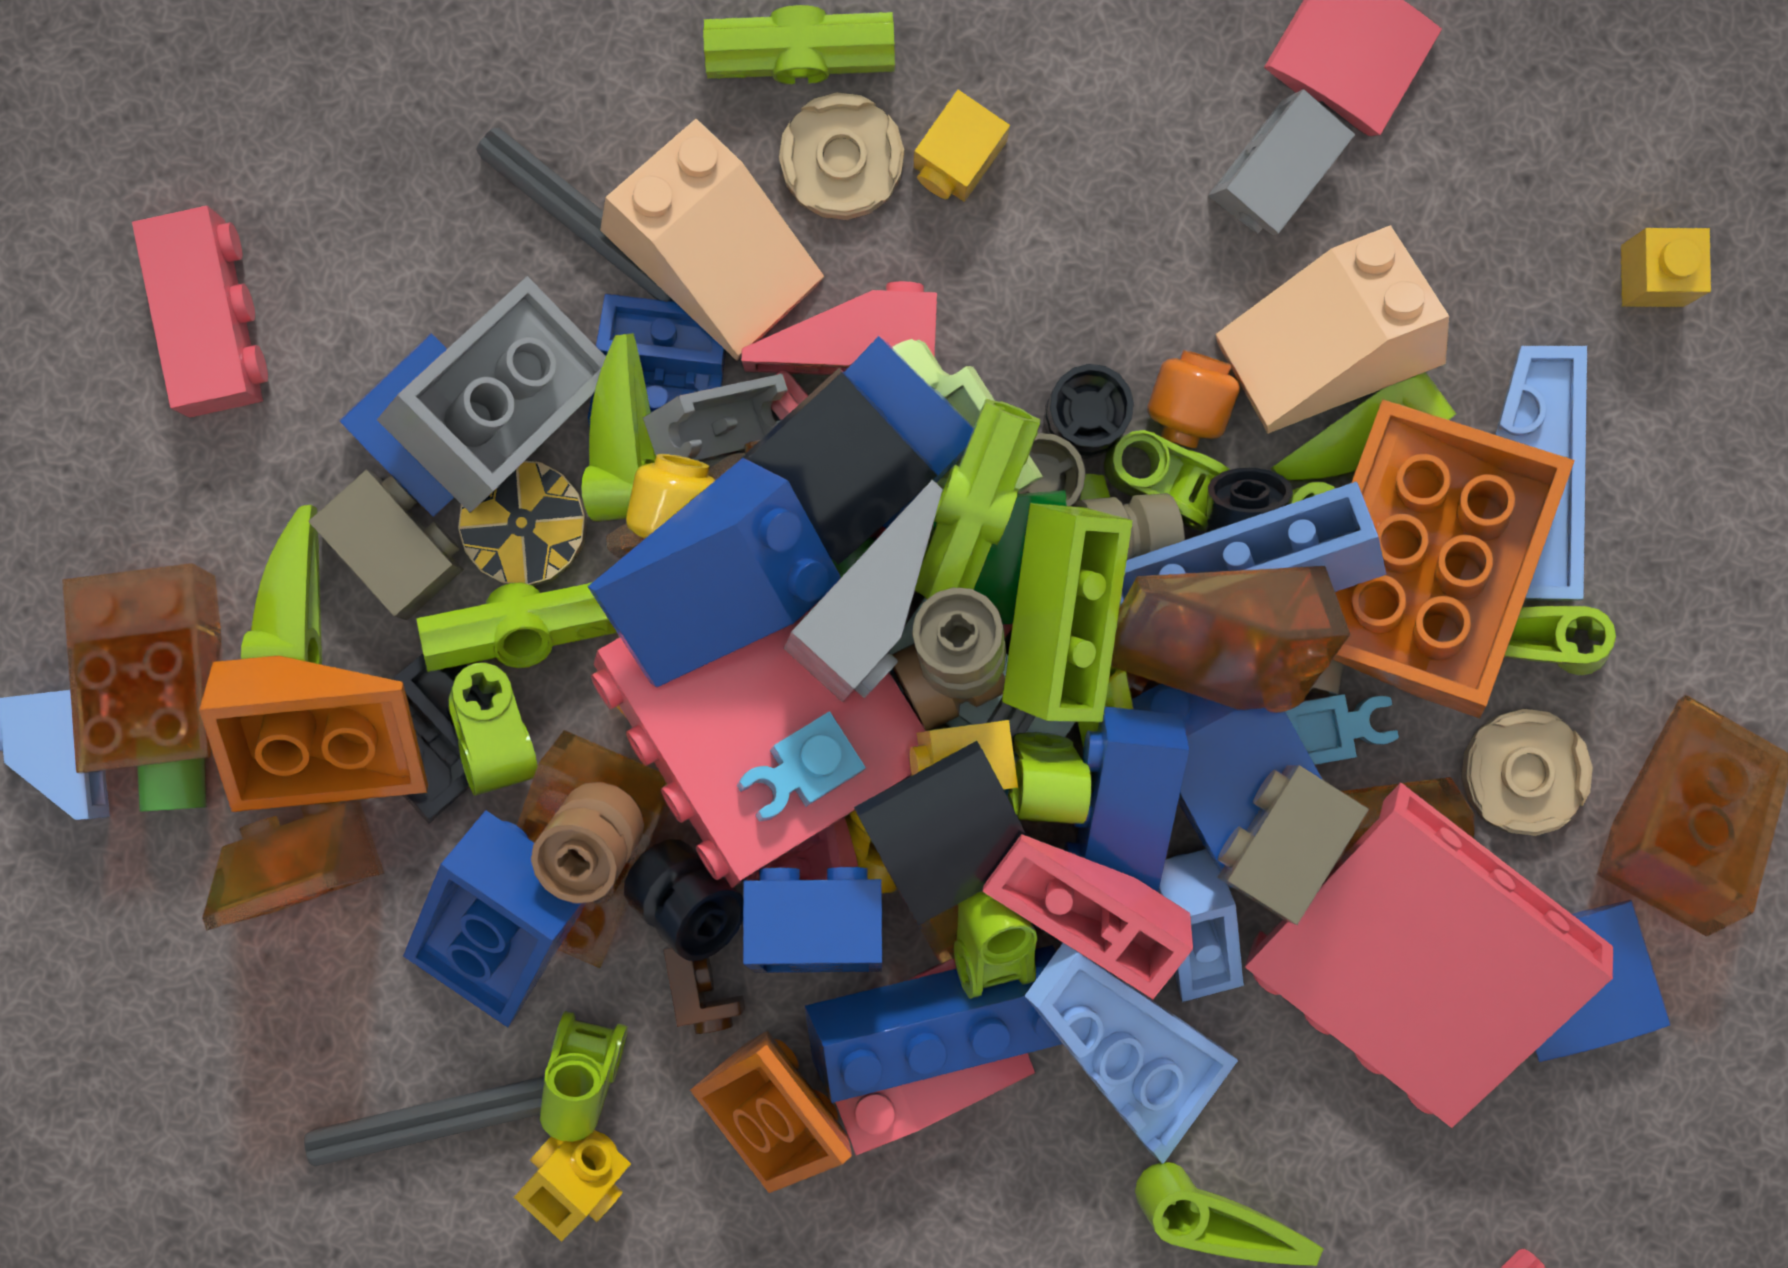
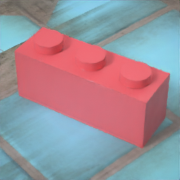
[132,206,268,418]

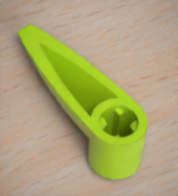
[581,333,656,522]
[1270,372,1456,480]
[241,505,322,665]
[1504,606,1616,675]
[1135,1162,1324,1266]

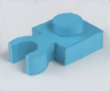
[1282,694,1399,765]
[737,711,866,822]

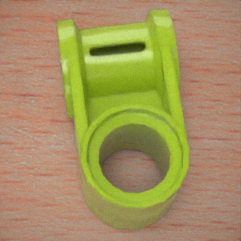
[1104,430,1230,531]
[448,663,539,796]
[1008,732,1091,824]
[954,890,1038,999]
[540,1011,628,1142]

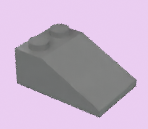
[377,276,606,513]
[784,480,942,702]

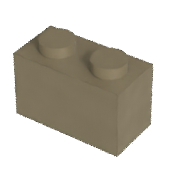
[308,469,464,620]
[1217,765,1369,925]

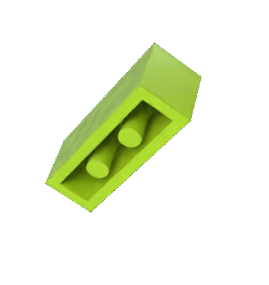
[1002,503,1133,722]

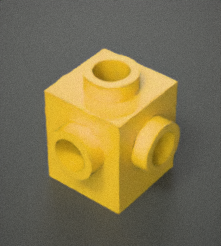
[513,1130,631,1242]

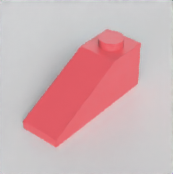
[741,281,937,375]
[982,834,1193,999]
[835,1053,1035,1156]

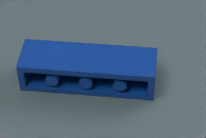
[1062,706,1189,943]
[805,945,1063,1103]

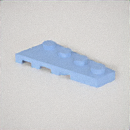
[1495,346,1587,601]
[1025,943,1238,1164]

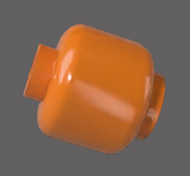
[1147,350,1240,448]

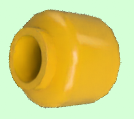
[626,454,715,539]

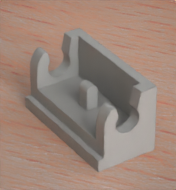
[1208,89,1355,235]
[643,374,788,468]

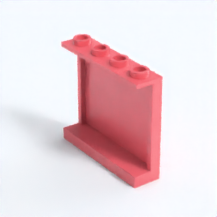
[591,603,925,888]
[1245,782,1613,1128]

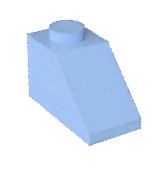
[0,689,110,820]
[1158,849,1244,1002]

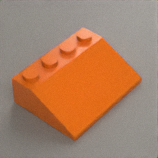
[1293,399,1575,719]

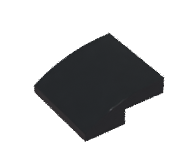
[740,368,938,565]
[392,653,494,824]
[854,741,1027,925]

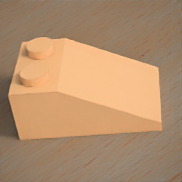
[600,119,824,361]
[1216,225,1449,434]

